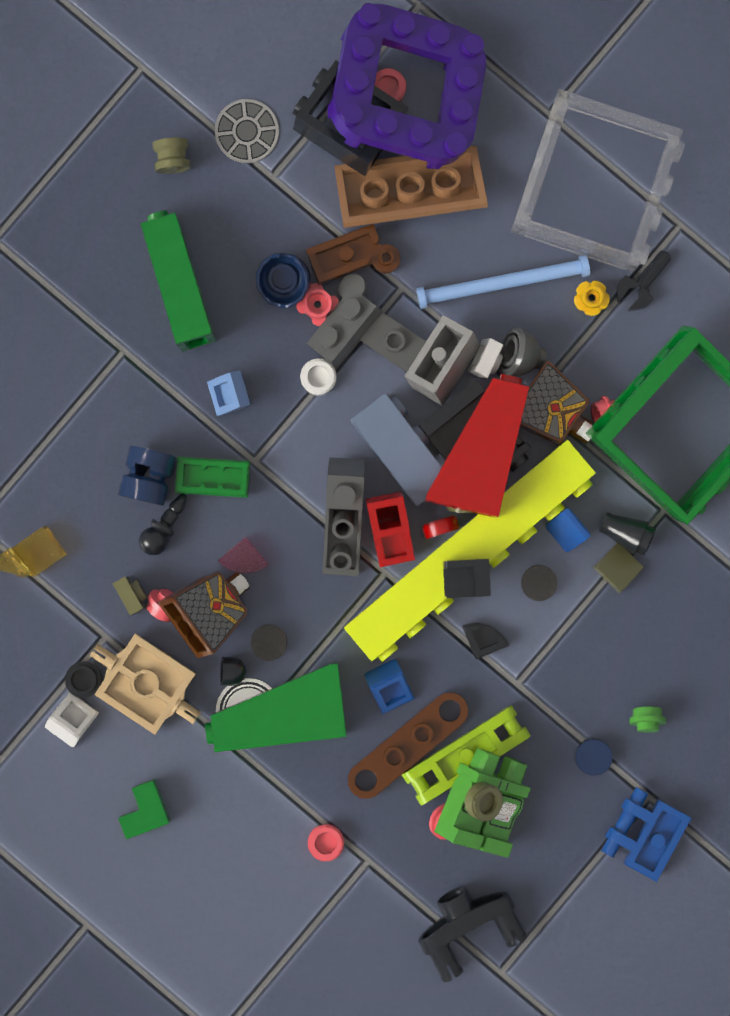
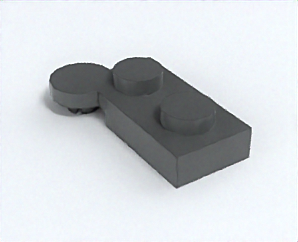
[306,274,382,368]

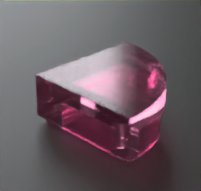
[218,537,269,573]

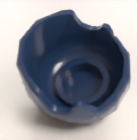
[256,252,311,309]

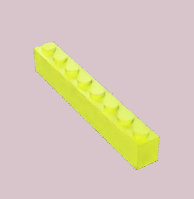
[344,440,596,662]

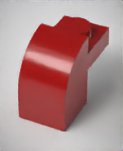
[366,491,415,567]

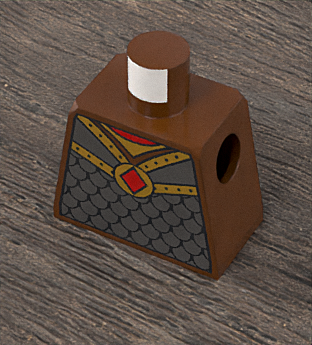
[520,360,593,445]
[157,571,249,658]

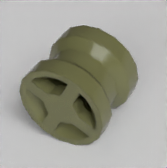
[152,137,191,174]

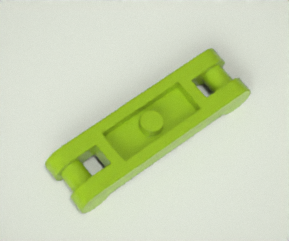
[402,705,531,806]

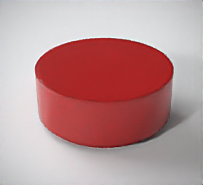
[422,515,460,539]

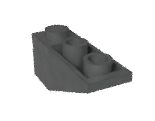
[322,457,365,576]

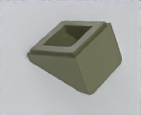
[592,543,644,593]

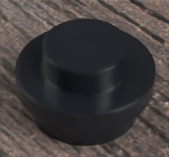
[65,661,102,698]

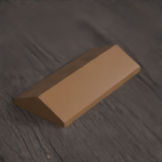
[334,146,488,228]

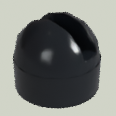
[220,657,247,686]

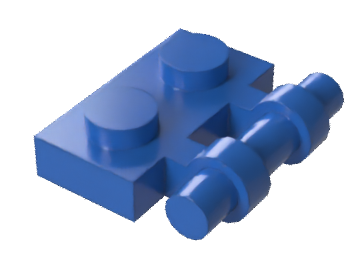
[601,787,692,882]

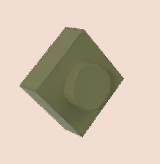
[112,576,147,616]

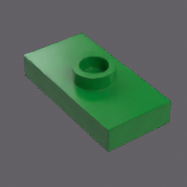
[175,456,251,498]

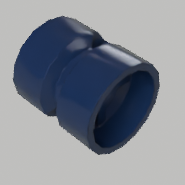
[118,445,176,506]

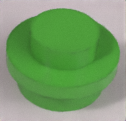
[629,707,666,733]

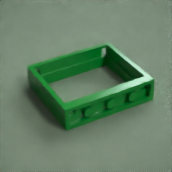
[585,326,730,525]

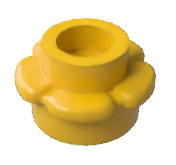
[574,281,610,316]

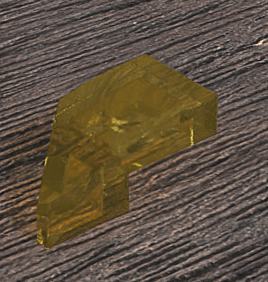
[0,525,67,577]

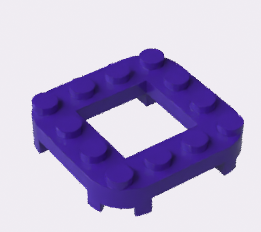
[328,3,486,169]

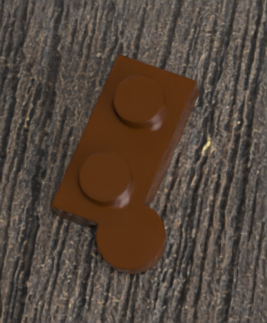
[306,224,401,285]

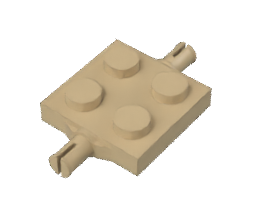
[90,633,201,735]

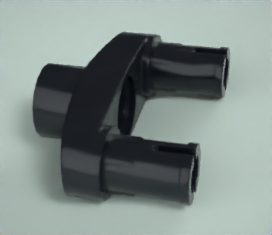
[418,887,527,982]

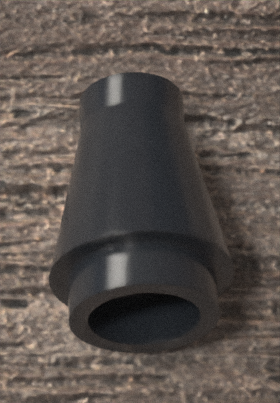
[599,512,656,555]

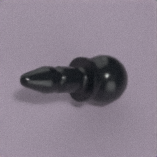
[139,494,187,555]

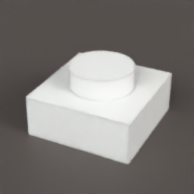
[467,338,503,378]

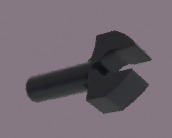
[616,250,671,311]

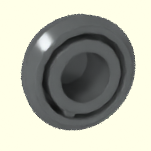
[500,327,546,377]

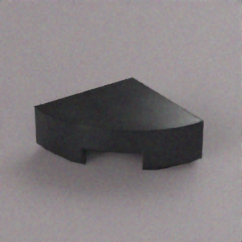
[462,623,509,660]

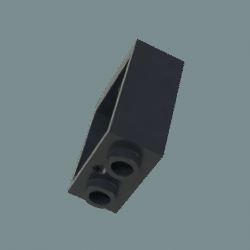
[292,60,408,176]

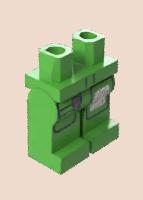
[434,747,531,858]

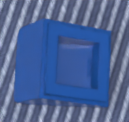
[545,508,591,552]
[364,659,415,714]

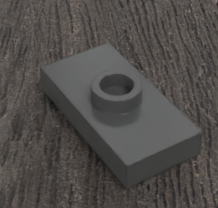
[359,312,426,373]

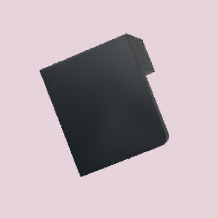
[443,559,491,598]

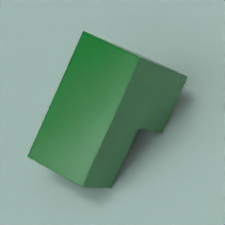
[118,779,171,840]

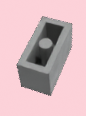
[404,315,481,406]

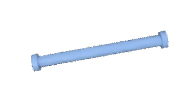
[416,255,590,309]

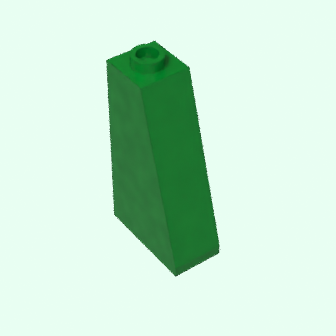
[140,210,216,352]
[205,662,346,752]

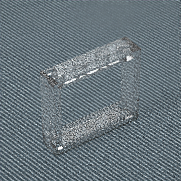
[511,89,685,272]

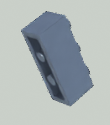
[350,393,445,508]

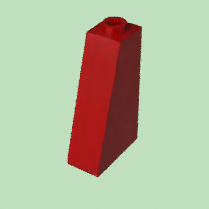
[425,374,529,518]

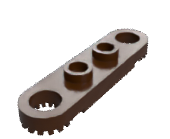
[348,692,468,799]

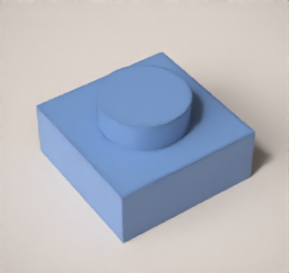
[207,370,250,416]

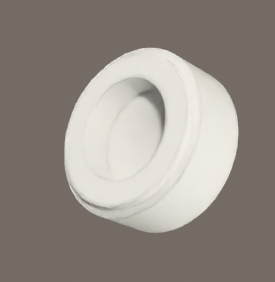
[300,359,337,396]

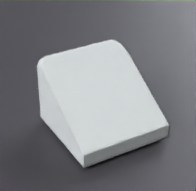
[45,692,99,747]

